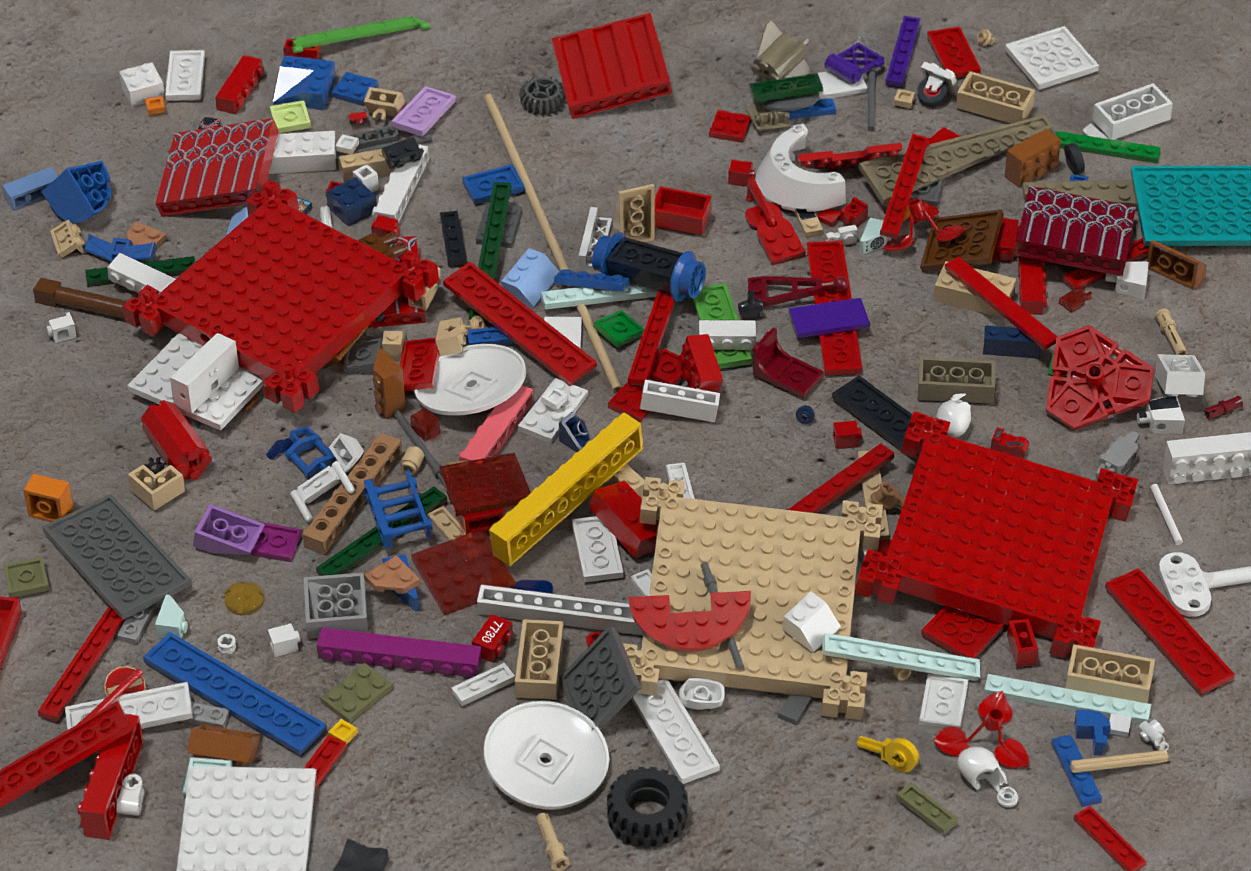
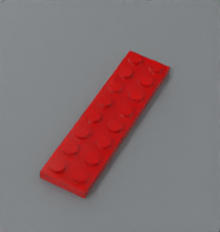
[1105,568,1235,695]
[0,701,133,808]

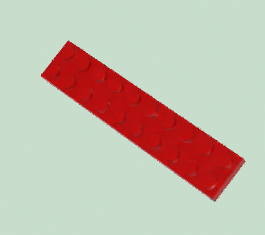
[806,241,862,375]
[443,262,597,386]

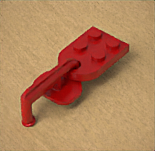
[745,177,806,265]

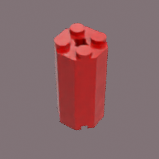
[141,400,212,480]

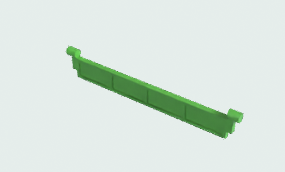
[292,16,430,53]

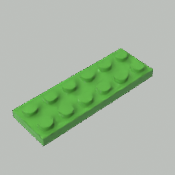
[692,283,752,369]

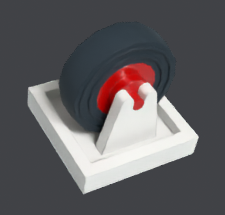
[917,61,959,107]

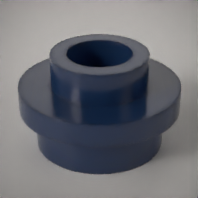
[796,405,815,424]

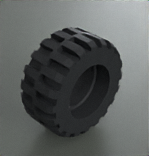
[607,766,688,849]

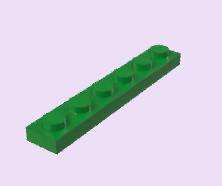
[1055,131,1161,164]

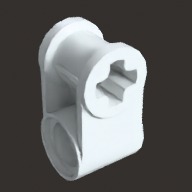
[117,774,144,816]

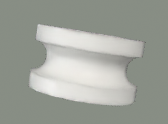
[217,634,236,654]

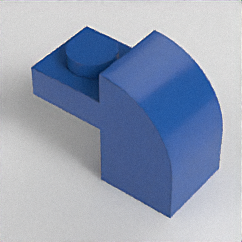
[1074,710,1111,756]

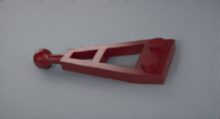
[747,276,848,307]

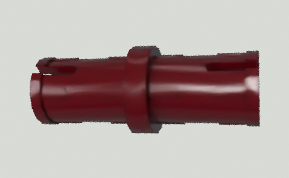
[1204,395,1243,420]

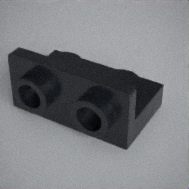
[381,137,424,169]

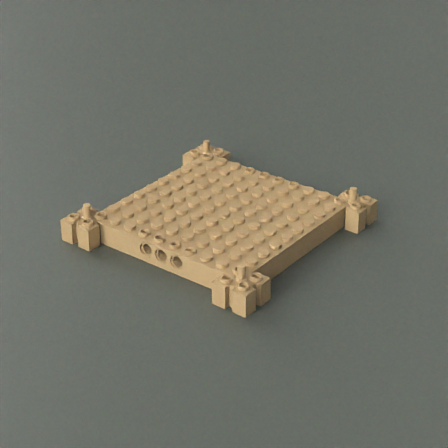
[623,477,883,721]

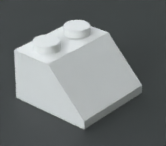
[782,592,840,653]

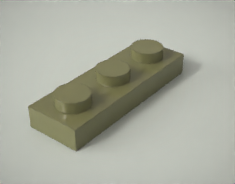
[896,782,958,835]

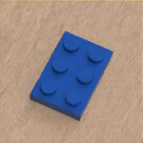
[462,164,525,205]

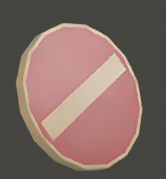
[104,666,146,696]

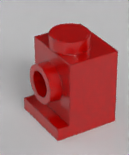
[840,197,868,227]

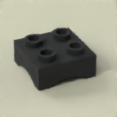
[333,839,389,871]

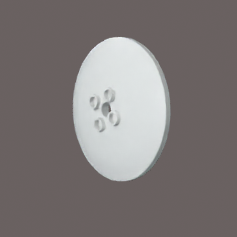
[414,344,526,415]
[483,701,609,809]

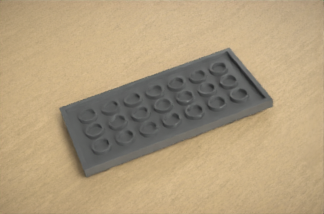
[43,494,192,620]

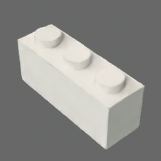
[699,320,756,350]

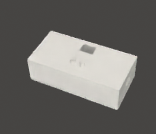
[170,333,239,413]

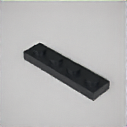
[440,211,466,266]

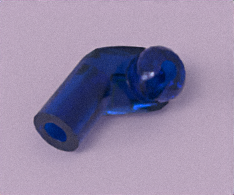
[266,438,293,460]

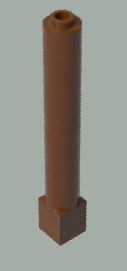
[33,278,128,319]

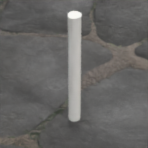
[1150,484,1183,545]

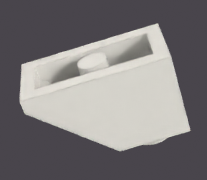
[329,433,364,473]

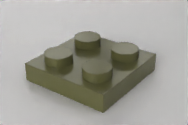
[3,556,49,598]

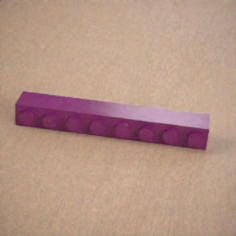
[316,627,482,677]

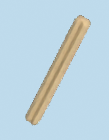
[1070,750,1169,773]

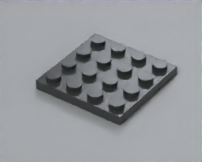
[559,625,641,730]

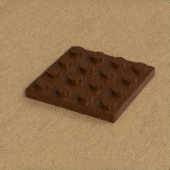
[920,209,1004,272]

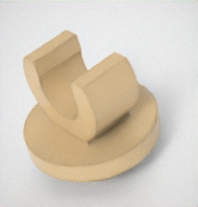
[977,29,996,46]
[467,316,485,330]

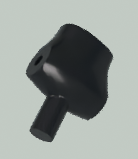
[738,291,763,321]

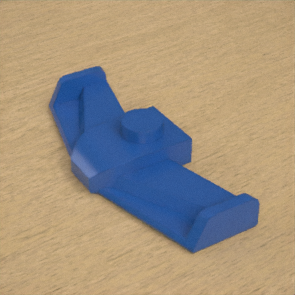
[84,234,157,263]

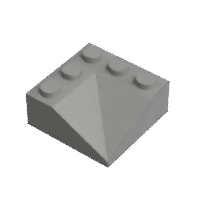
[304,573,368,639]

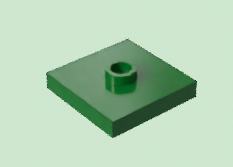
[593,310,644,348]

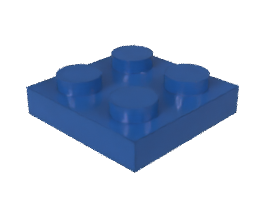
[331,72,378,106]

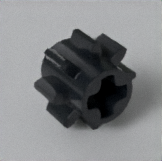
[143,457,167,475]

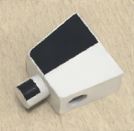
[1137,396,1185,434]

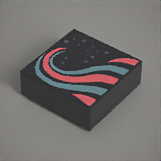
[198,117,221,129]

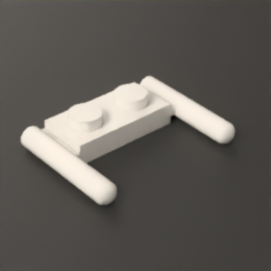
[290,461,355,523]

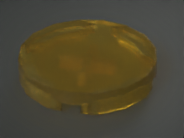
[224,581,264,616]

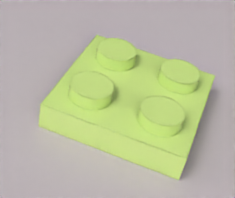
[270,100,311,133]

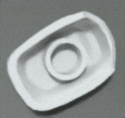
[679,678,725,710]

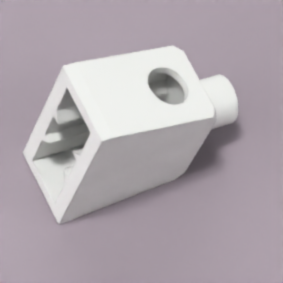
[1105,262,1149,299]

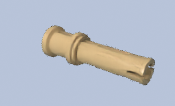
[1154,309,1188,355]
[536,813,570,871]

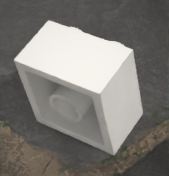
[119,62,165,108]

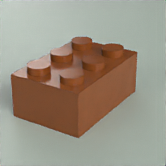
[1004,128,1061,188]

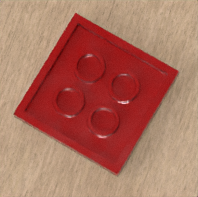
[921,606,1006,659]

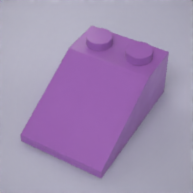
[193,504,265,555]

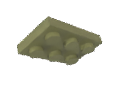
[320,663,394,723]

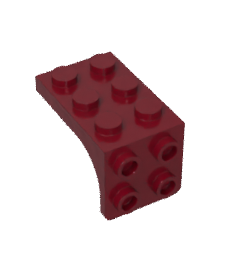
[752,327,824,399]

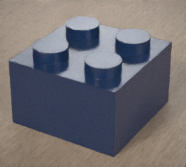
[326,177,377,226]

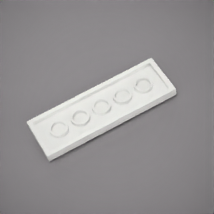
[631,679,720,784]
[65,682,193,730]

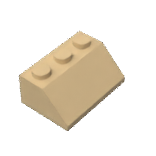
[337,149,395,182]

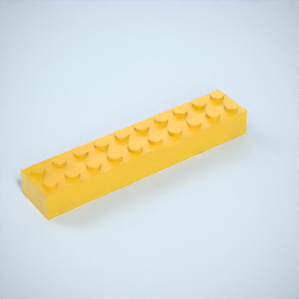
[489,412,644,566]

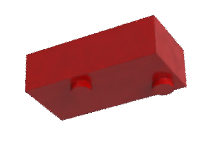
[589,480,659,558]

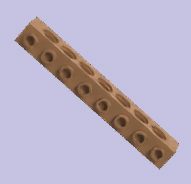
[302,433,402,555]

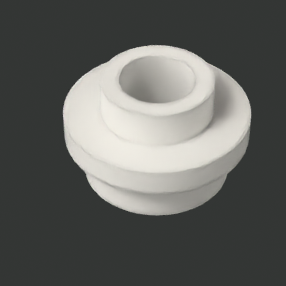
[997,787,1018,807]

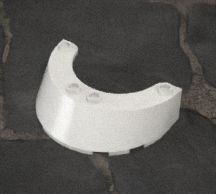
[755,124,846,212]

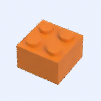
[23,474,74,522]

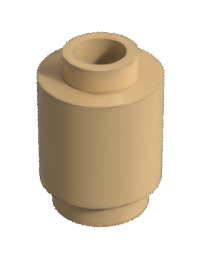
[400,447,425,475]

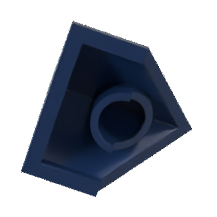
[559,412,591,452]

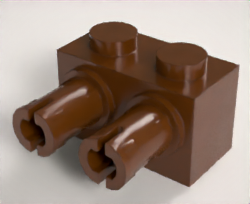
[359,231,408,259]

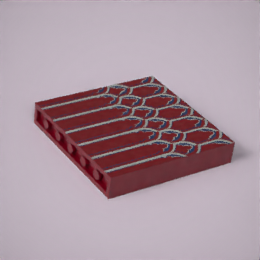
[1014,186,1136,276]

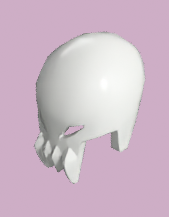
[936,394,971,438]
[957,747,1007,792]

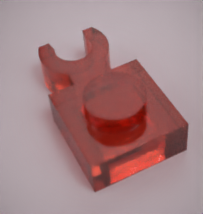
[1058,286,1092,313]

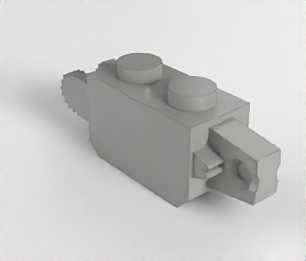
[1095,431,1139,478]

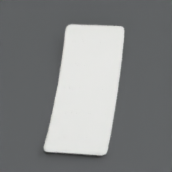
[1083,123,1109,139]

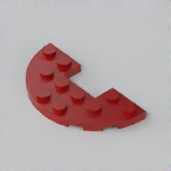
[797,142,903,171]
[628,591,751,652]

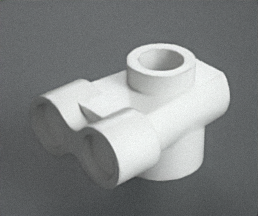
[1139,719,1169,751]

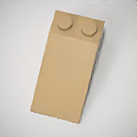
[613,184,655,242]

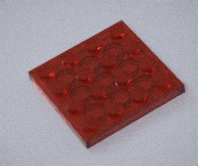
[439,452,531,517]
[411,529,517,616]

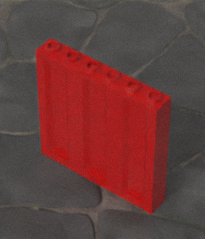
[551,12,673,119]

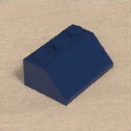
[983,325,1040,359]

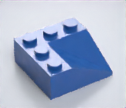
[273,56,336,110]

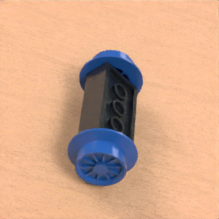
[592,232,706,302]

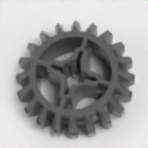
[519,76,566,115]

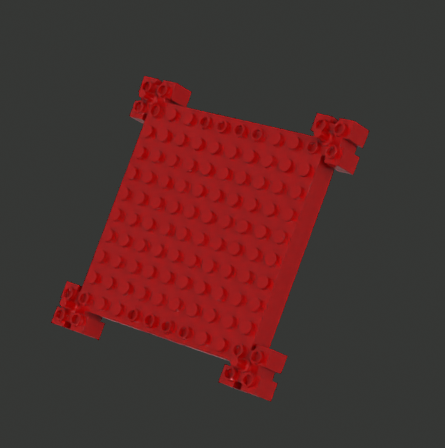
[122,180,439,414]
[854,411,1138,658]

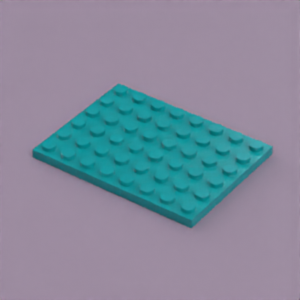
[1130,165,1251,246]

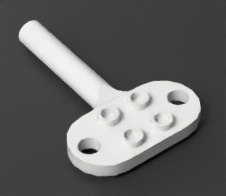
[1158,552,1251,616]

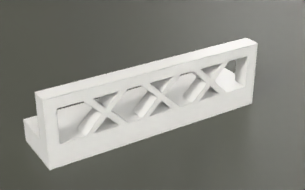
[579,207,612,270]

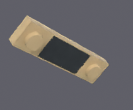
[793,208,823,238]

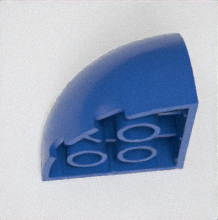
[42,161,112,223]

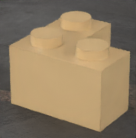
[128,465,185,511]

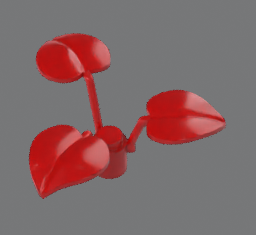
[881,199,966,251]
[933,691,1029,768]

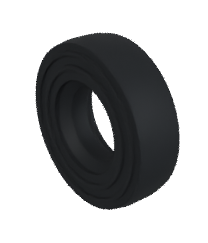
[1064,143,1085,175]

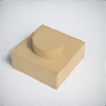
[894,89,915,108]

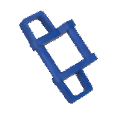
[285,426,349,479]

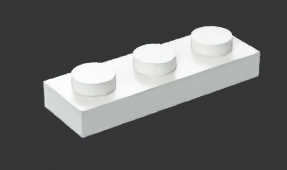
[451,663,515,706]

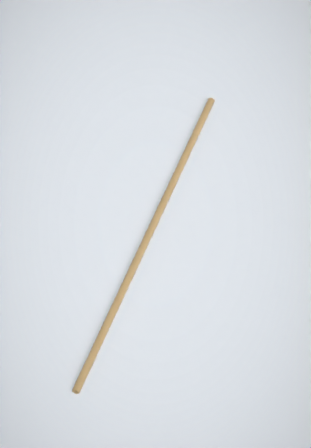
[484,94,622,393]

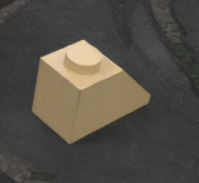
[382,331,406,360]

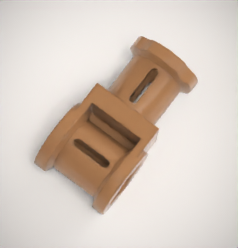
[871,482,906,511]

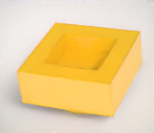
[328,719,358,745]

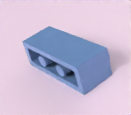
[2,167,58,211]

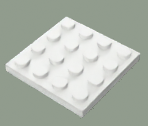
[1005,26,1099,90]

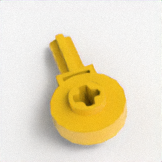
[857,736,919,773]

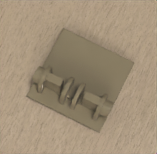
[746,105,790,131]

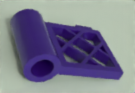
[824,43,884,84]

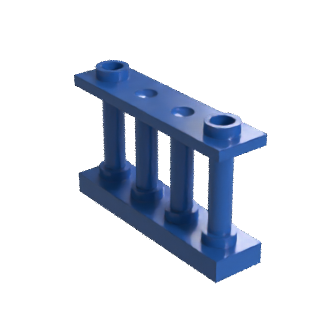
[364,470,433,549]

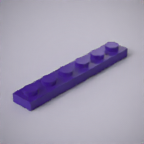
[885,16,921,87]

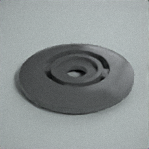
[760,92,820,111]

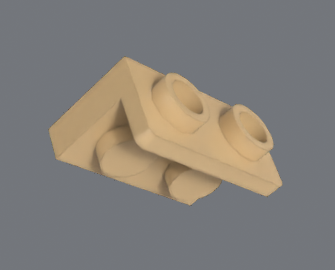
[50,220,85,258]

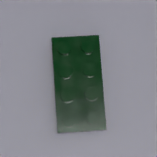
[749,73,823,103]

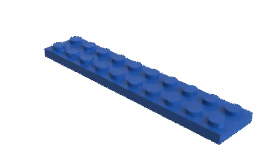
[143,632,327,756]

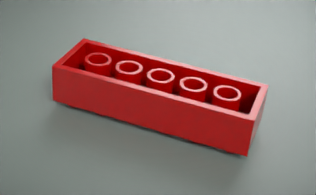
[77,714,144,840]

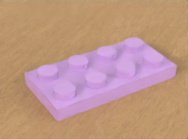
[392,86,456,137]

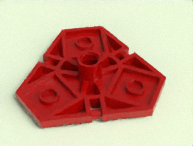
[1046,325,1154,431]

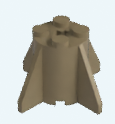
[751,20,814,81]

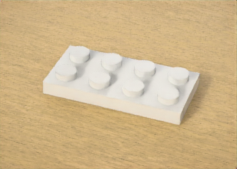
[165,50,205,101]
[518,378,588,444]
[572,516,623,582]

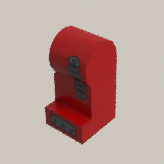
[990,427,1030,458]

